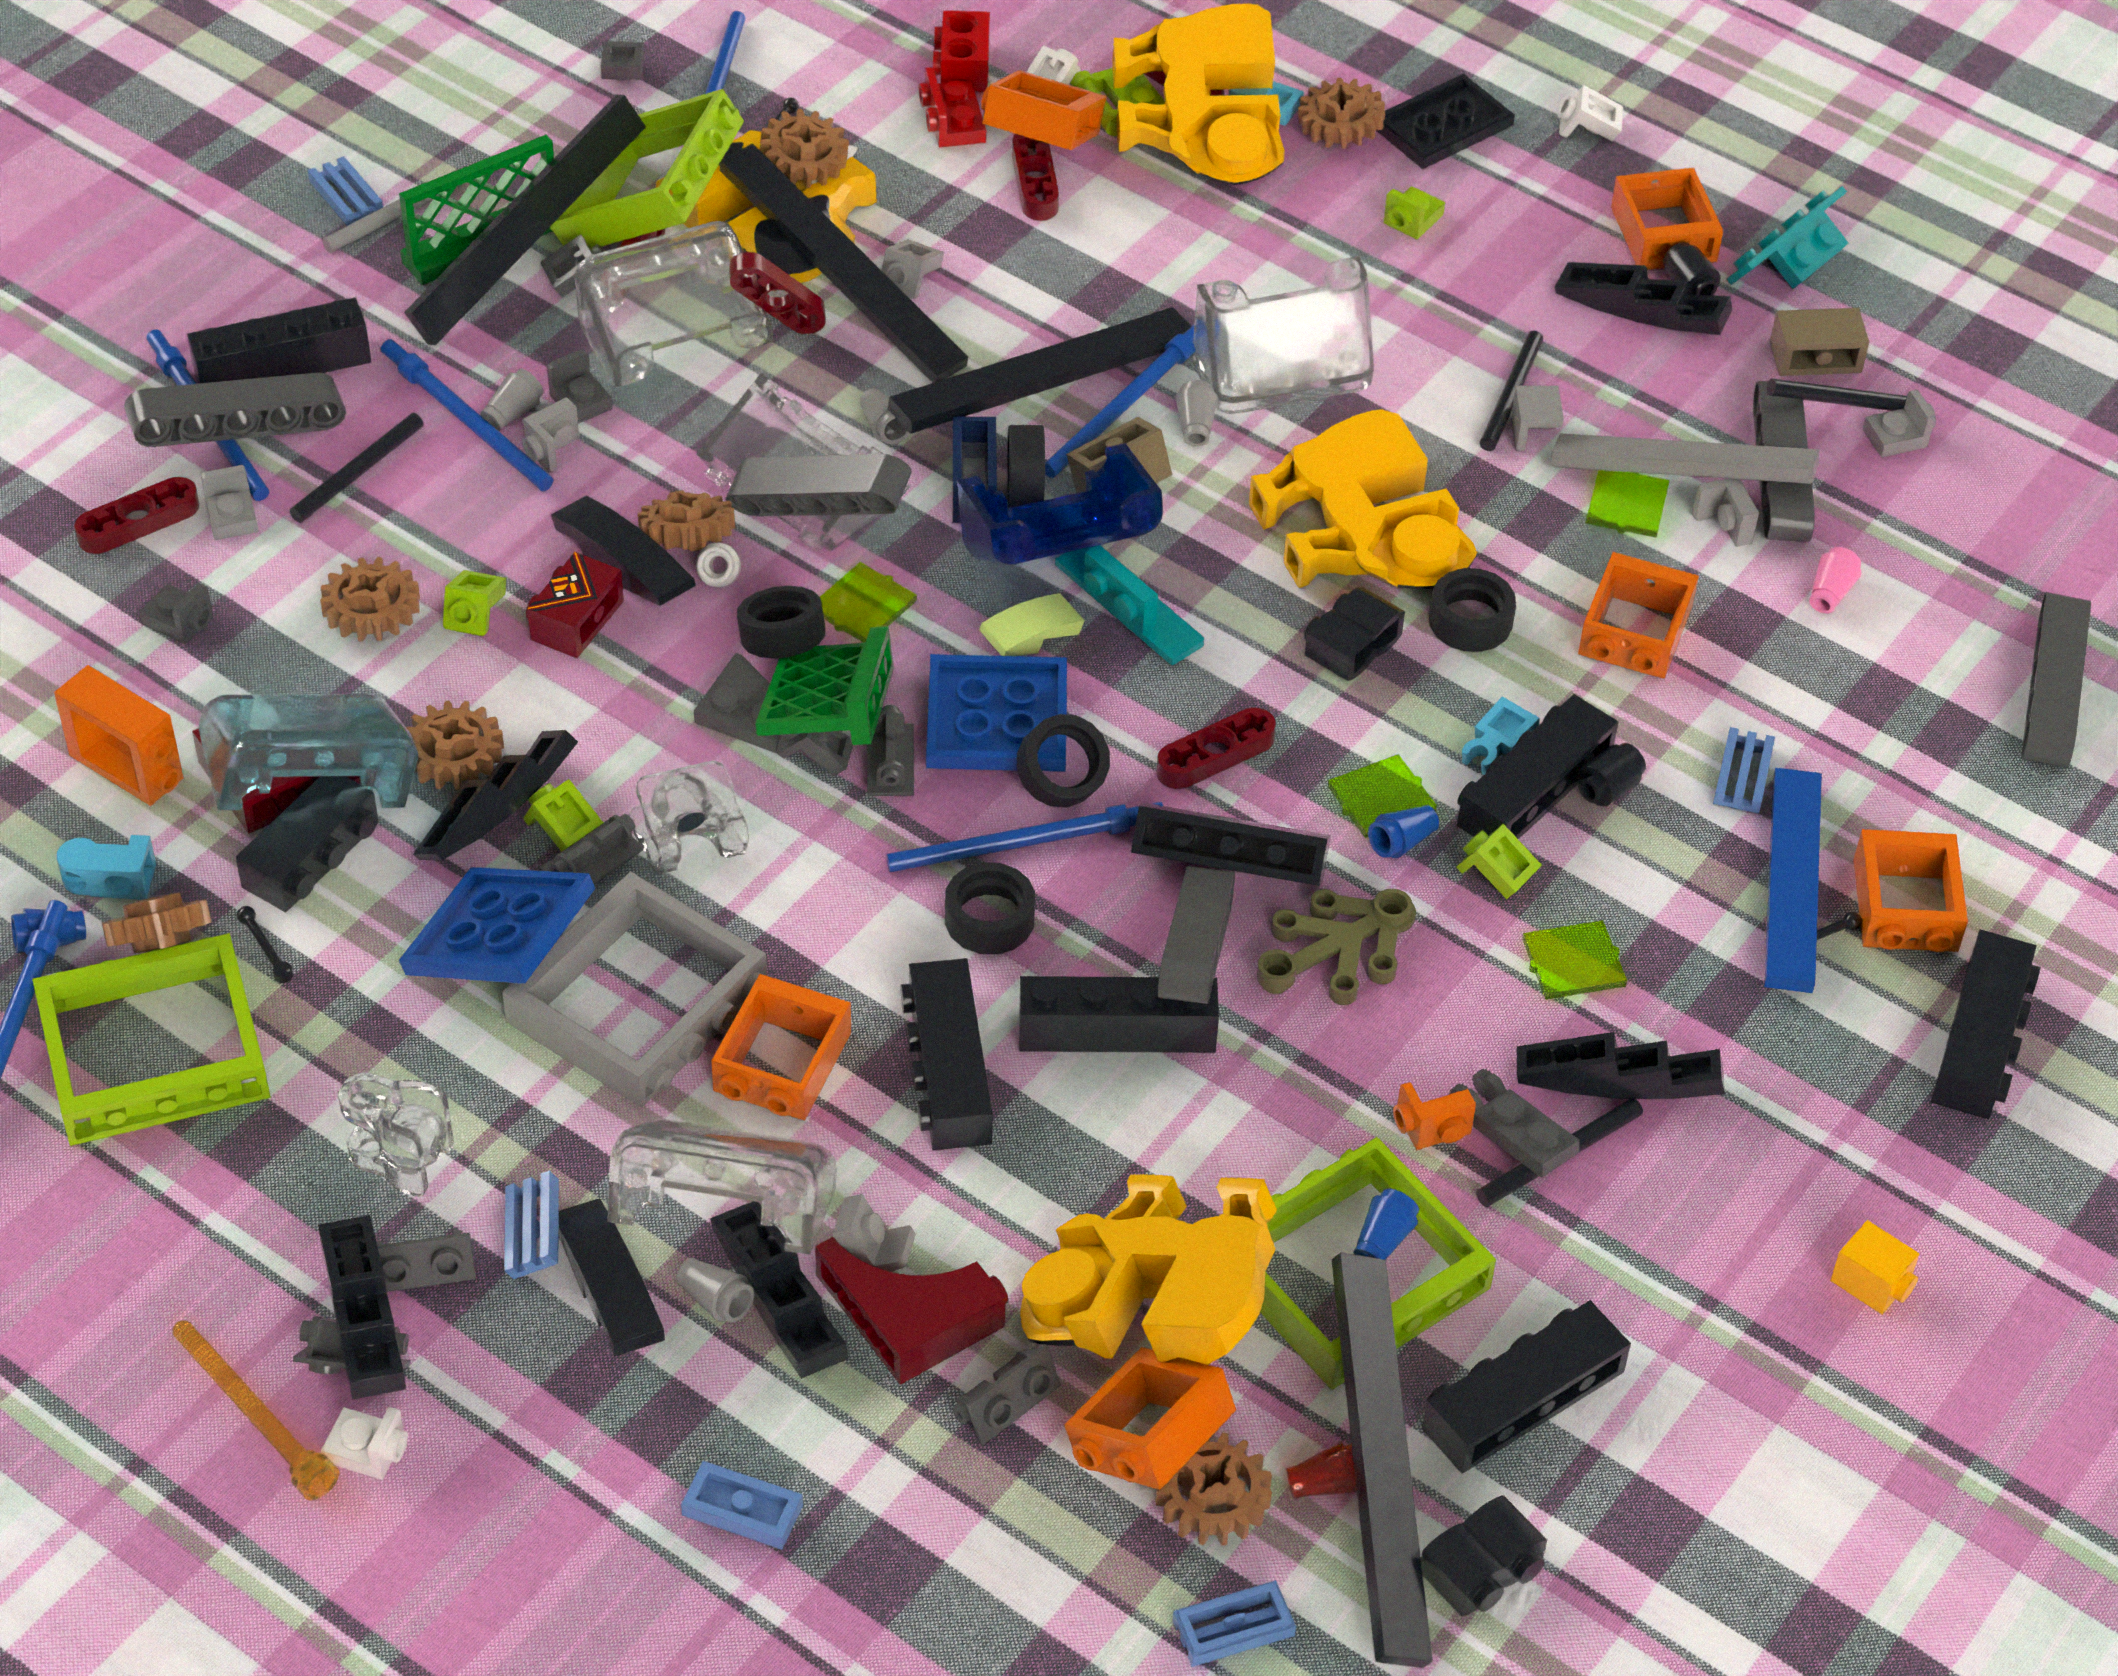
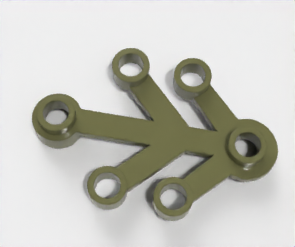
[1257,889,1416,1005]

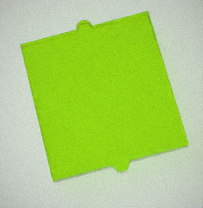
[1586,470,1670,538]
[820,562,917,643]
[1328,754,1437,839]
[1522,920,1628,1000]

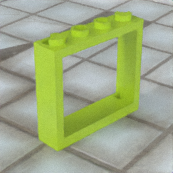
[550,89,744,247]
[32,933,271,1146]
[1260,1137,1496,1390]

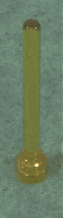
[172,1320,340,1500]

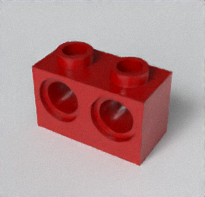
[933,10,990,93]

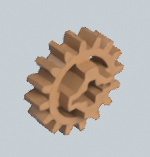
[1298,78,1385,149]
[759,109,849,188]
[637,490,735,551]
[320,557,420,642]
[401,700,504,790]
[102,892,212,953]
[1155,1432,1272,1546]

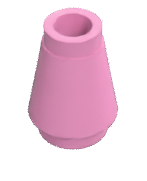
[1809,547,1861,614]

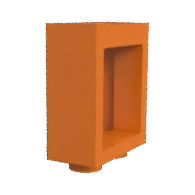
[981,70,1107,150]
[1611,167,1724,270]
[1578,552,1699,679]
[54,665,184,806]
[1853,829,1968,952]
[711,974,851,1121]
[1064,1347,1236,1490]

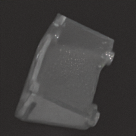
[575,221,773,388]
[1192,256,1374,414]
[696,373,910,553]
[607,1119,837,1255]

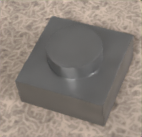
[600,41,644,81]

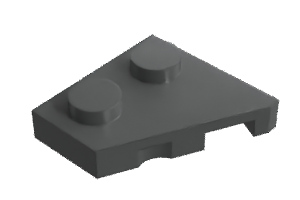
[694,653,787,753]

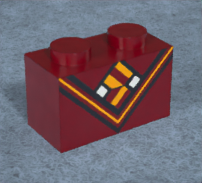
[526,552,624,658]

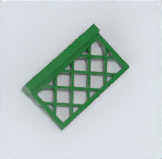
[399,134,554,285]
[755,626,894,745]

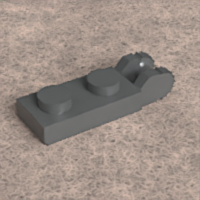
[1449,1069,1579,1177]

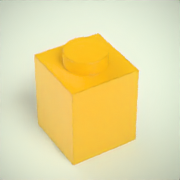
[1830,1220,1920,1314]

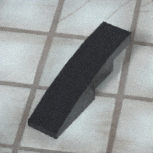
[1555,262,1733,335]
[551,495,696,606]
[413,730,578,860]
[1517,1032,1725,1099]
[558,1198,665,1357]
[710,1200,849,1379]
[318,1215,406,1400]

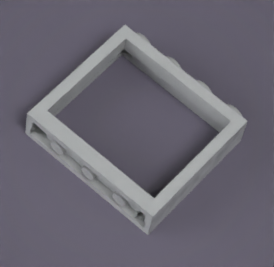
[502,871,767,1108]

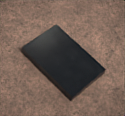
[1376,73,1515,169]

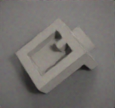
[881,239,944,299]
[1863,390,1936,457]
[522,397,579,473]
[201,465,259,540]
[1692,479,1759,547]
[833,1194,916,1272]

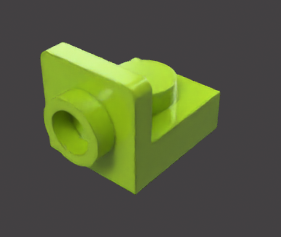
[1383,186,1445,240]
[443,570,506,636]
[523,779,604,852]
[1456,824,1542,899]

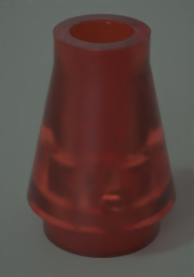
[1285,1440,1357,1500]

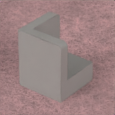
[1511,386,1564,451]

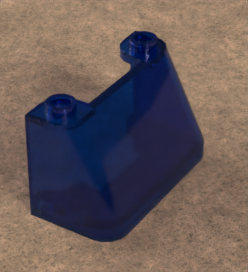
[957,443,1163,565]

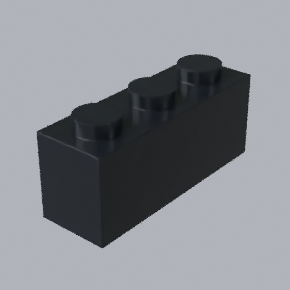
[236,768,379,913]

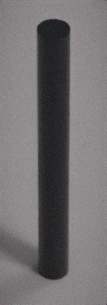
[1479,330,1544,451]
[1767,378,1907,411]
[290,413,424,523]
[1476,1098,1643,1207]

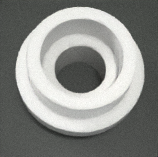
[696,543,741,587]

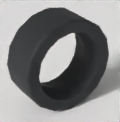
[1007,425,1045,507]
[1429,568,1516,652]
[737,586,826,659]
[1017,714,1110,808]
[945,862,1035,954]

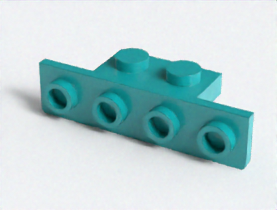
[1726,185,1849,289]
[1055,540,1204,666]

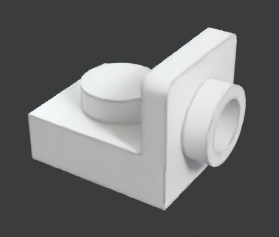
[1027,45,1081,85]
[1558,85,1623,141]
[321,1407,408,1480]

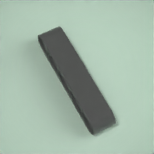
[124,373,346,447]
[1753,381,1815,542]
[726,454,912,516]
[2021,592,2091,768]
[1158,866,1235,1004]

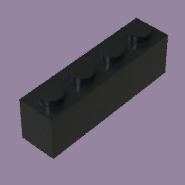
[187,297,371,384]
[1457,694,1619,839]
[1131,803,1331,886]
[1930,929,2041,1120]
[900,958,993,1151]
[1019,976,1219,1053]
[1422,1300,1631,1474]

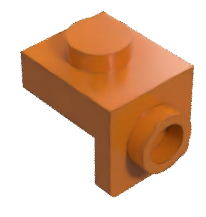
[1393,1082,1476,1150]

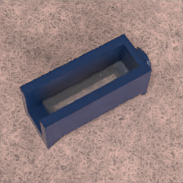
[952,417,997,523]

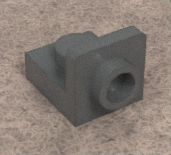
[540,234,610,298]
[547,349,612,424]
[139,583,213,644]
[776,706,853,776]

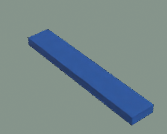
[1764,767,1822,993]

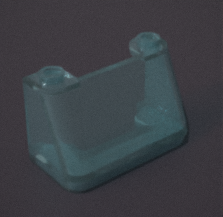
[198,694,418,810]

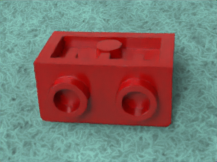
[918,67,986,148]

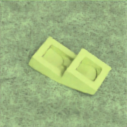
[979,593,1085,656]

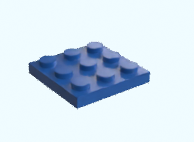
[926,654,1067,772]
[399,867,596,984]

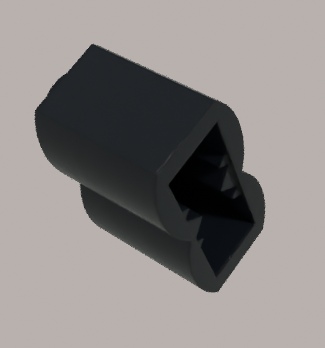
[1304,586,1405,681]
[1421,1495,1547,1617]

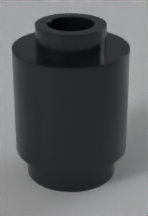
[1663,242,1721,295]
[1577,743,1646,807]

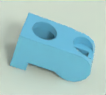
[57,835,156,900]

